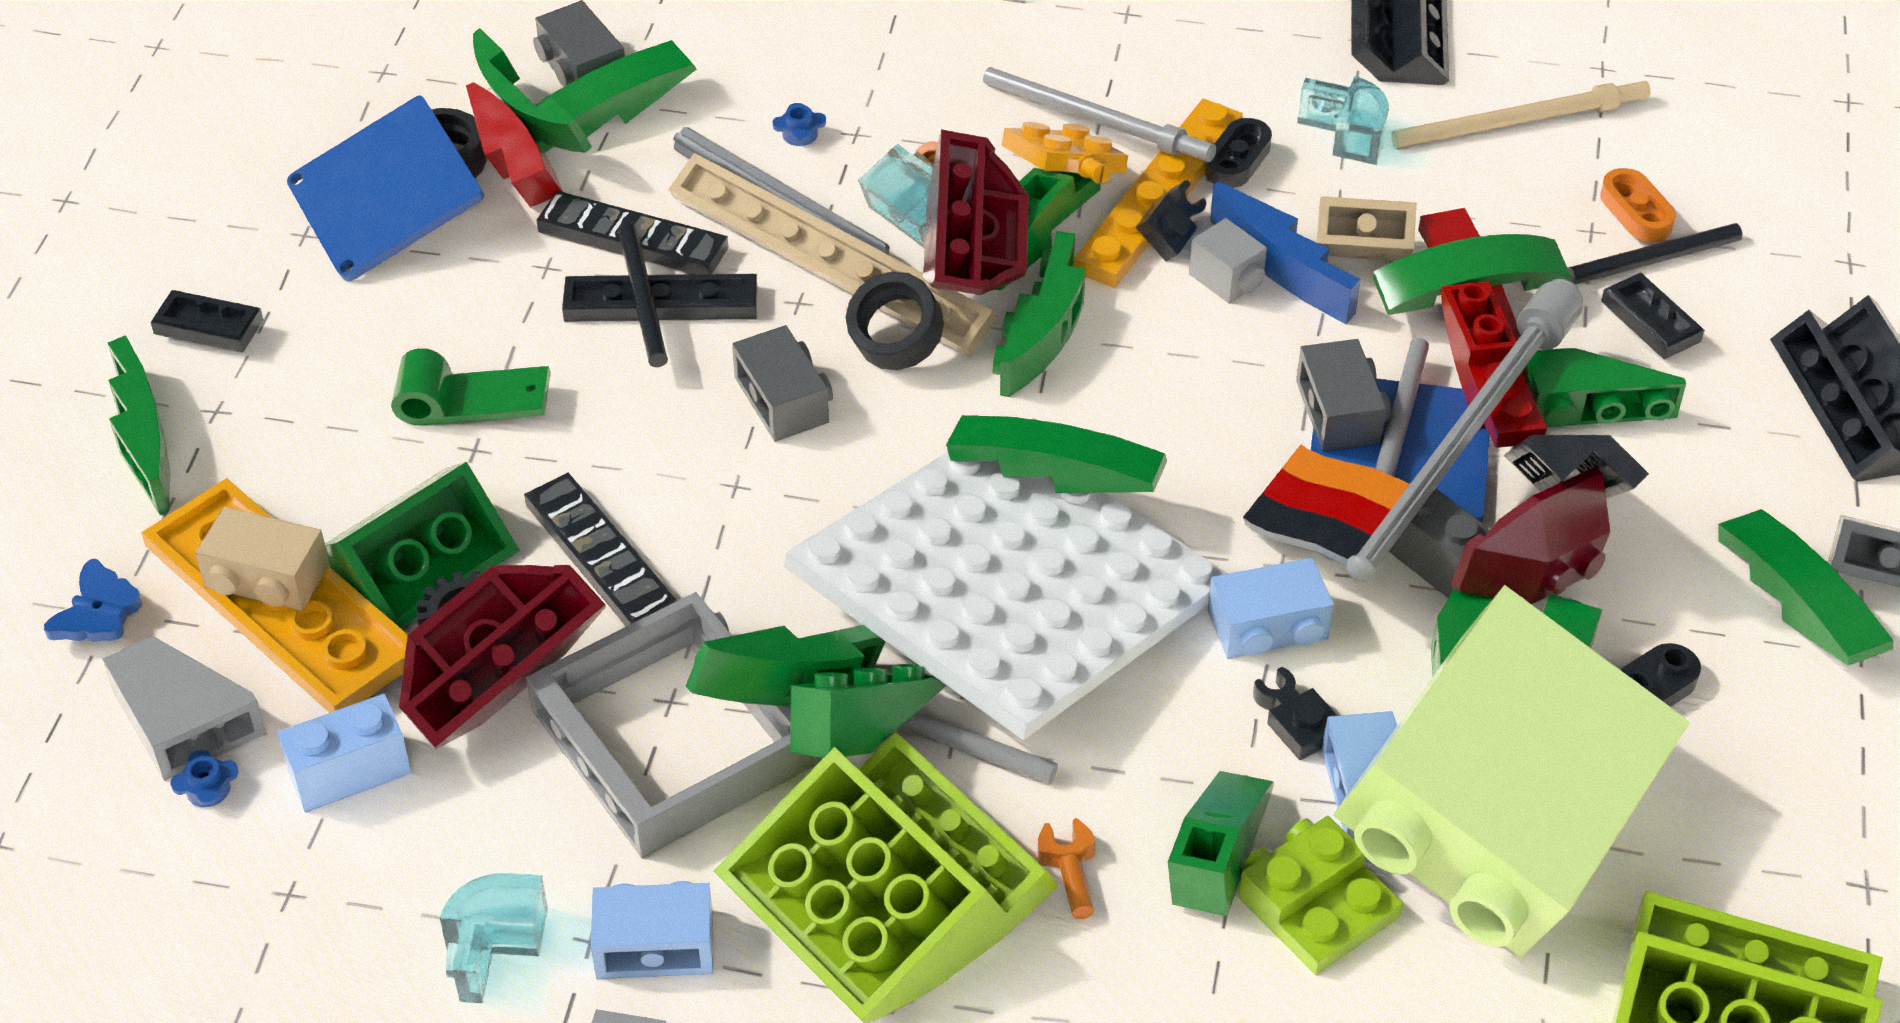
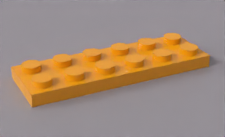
[141,478,408,713]

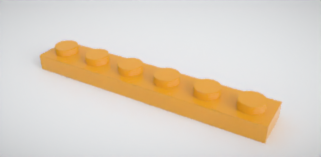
[1073,98,1243,288]

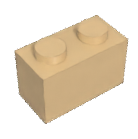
[1316,196,1417,260]
[195,507,330,611]

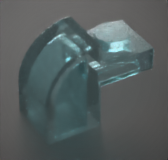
[1297,76,1389,165]
[439,873,548,1003]

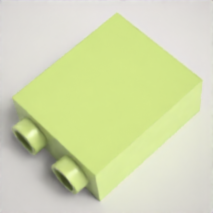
[1332,585,1690,958]

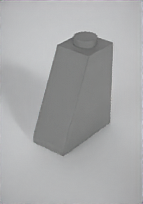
[102,636,267,781]

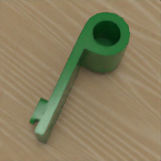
[391,348,551,426]

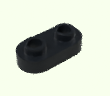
[1205,118,1272,188]
[1620,643,1701,707]

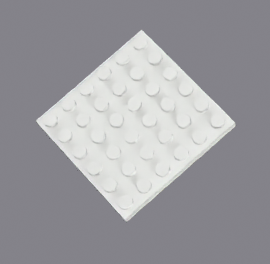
[784,451,1228,740]

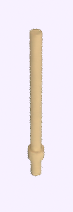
[1391,80,1651,149]

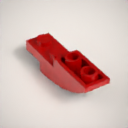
[1440,281,1547,448]

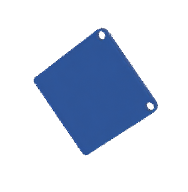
[287,95,485,281]
[1310,378,1489,523]

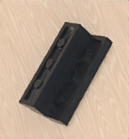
[1351,0,1450,85]
[1770,295,1900,482]
[1503,435,1650,498]

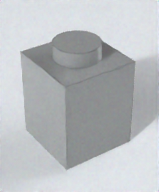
[1189,218,1267,304]

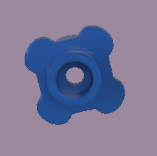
[772,103,827,146]
[170,750,239,807]

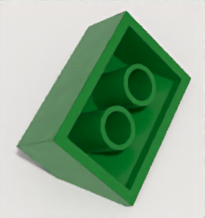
[325,461,520,628]

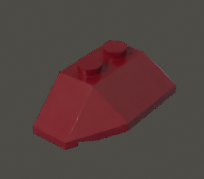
[923,129,1029,295]
[1450,467,1611,605]
[399,565,606,749]

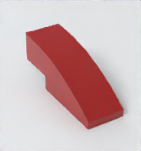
[466,82,563,208]

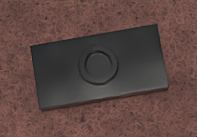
[1601,272,1705,360]
[150,290,264,353]

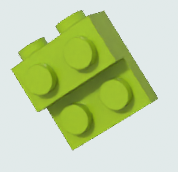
[1238,815,1404,976]

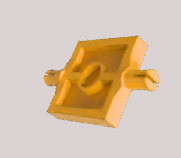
[1001,122,1129,184]

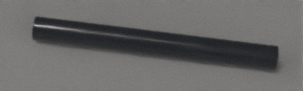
[618,222,668,368]
[1568,223,1743,285]

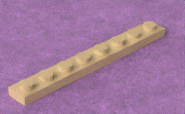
[668,153,997,358]

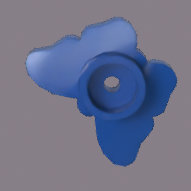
[44,558,142,642]

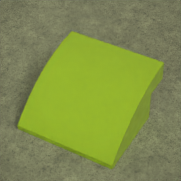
[713,731,1058,1023]
[1612,891,1883,1023]

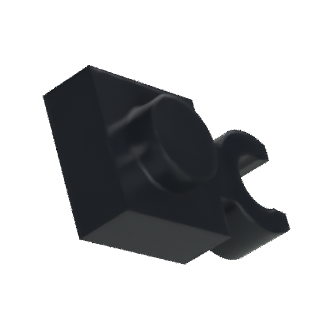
[1135,180,1207,262]
[1253,667,1338,761]

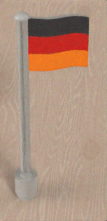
[1243,279,1583,583]

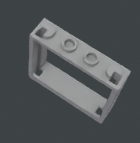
[526,592,814,859]

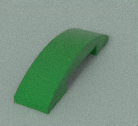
[473,28,592,153]
[1373,234,1572,315]

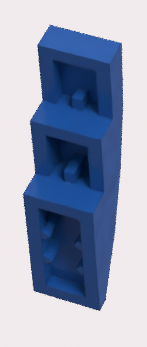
[1210,181,1361,324]

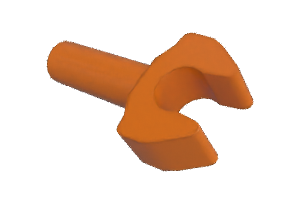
[1037,818,1095,919]

